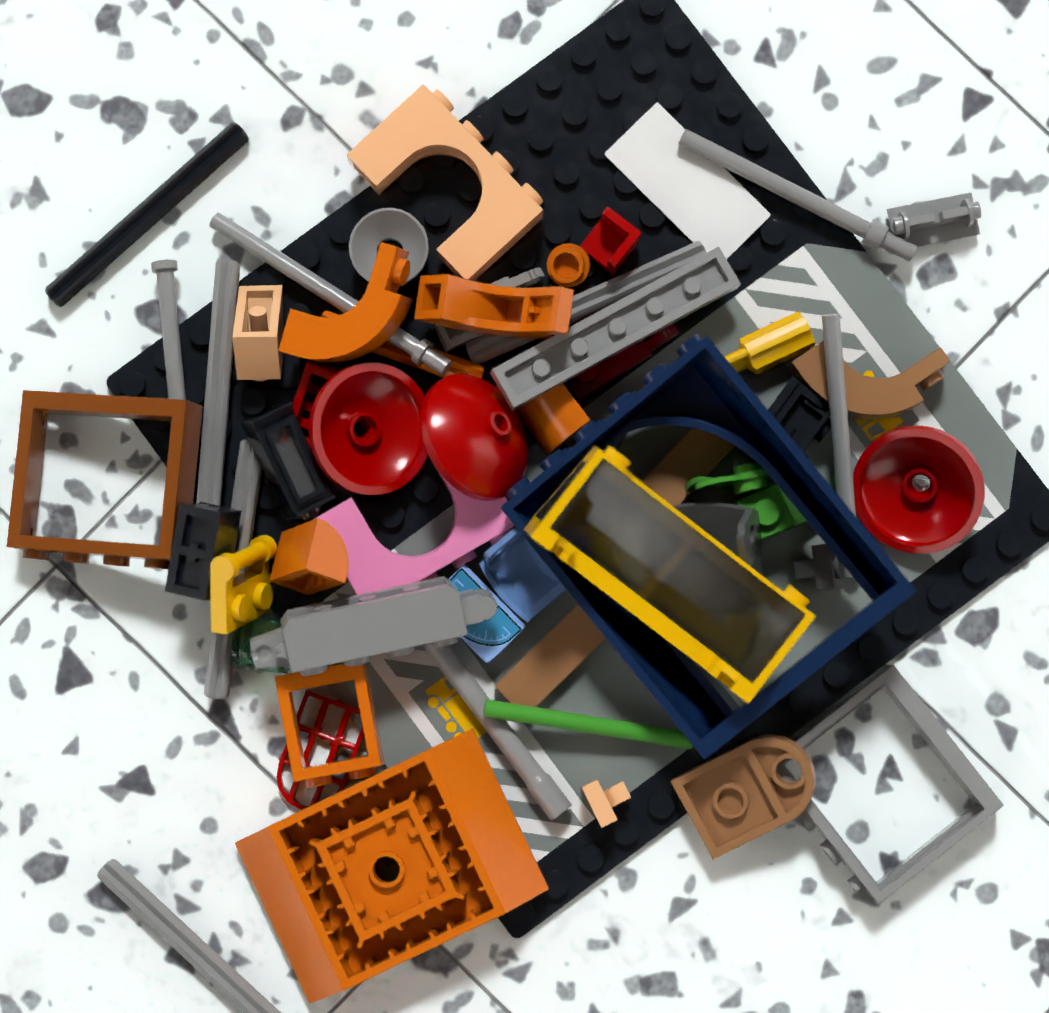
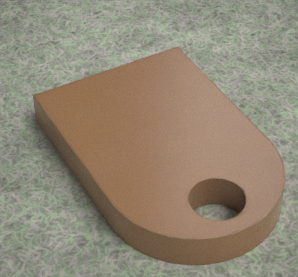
[671,734,816,859]

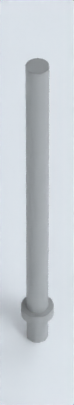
[209,212,452,376]

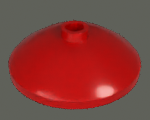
[309,363,428,495]
[420,373,528,501]
[853,426,985,554]

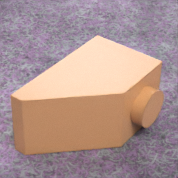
[232,285,284,381]

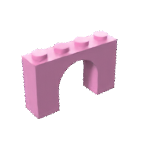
[313,452,515,595]

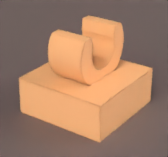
[581,779,631,828]

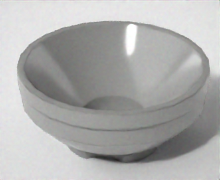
[349,208,429,287]

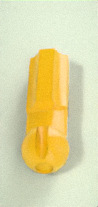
[724,311,815,375]

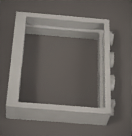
[778,665,1004,904]

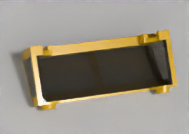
[524,446,816,704]

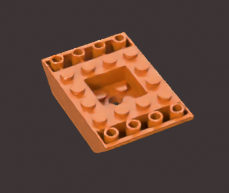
[235,728,549,1004]

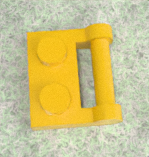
[210,535,277,634]

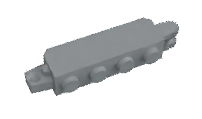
[250,576,498,676]

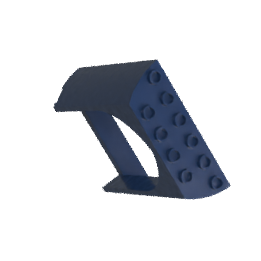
[500,334,917,760]

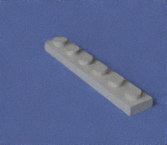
[490,246,741,411]

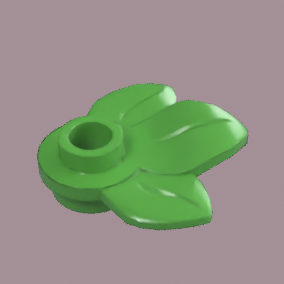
[685,462,770,495]

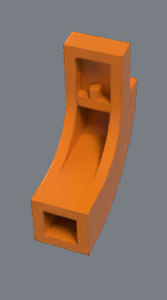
[278,242,413,363]
[414,274,574,339]

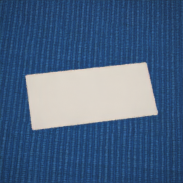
[605,103,771,259]

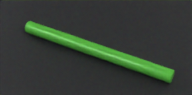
[483,699,693,749]

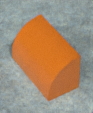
[496,384,591,456]
[269,518,349,595]

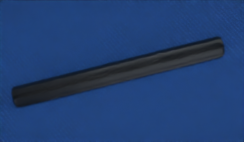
[45,122,249,307]

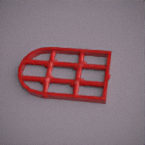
[276,690,364,810]

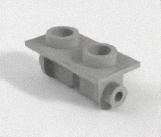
[887,192,981,247]

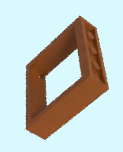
[7,390,203,570]

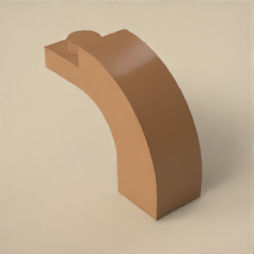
[788,340,950,420]

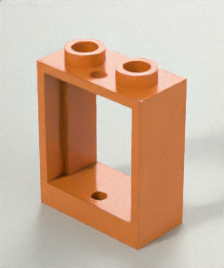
[274,663,385,788]

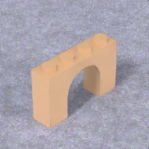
[347,84,543,281]

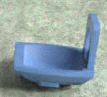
[479,527,567,623]

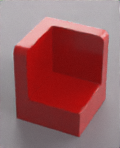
[580,206,642,276]

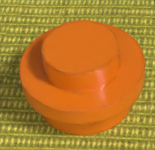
[547,243,591,287]

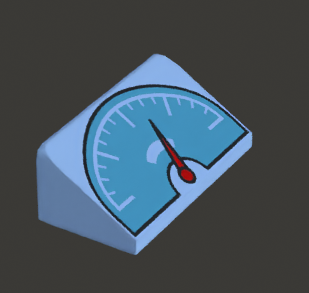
[449,564,526,663]

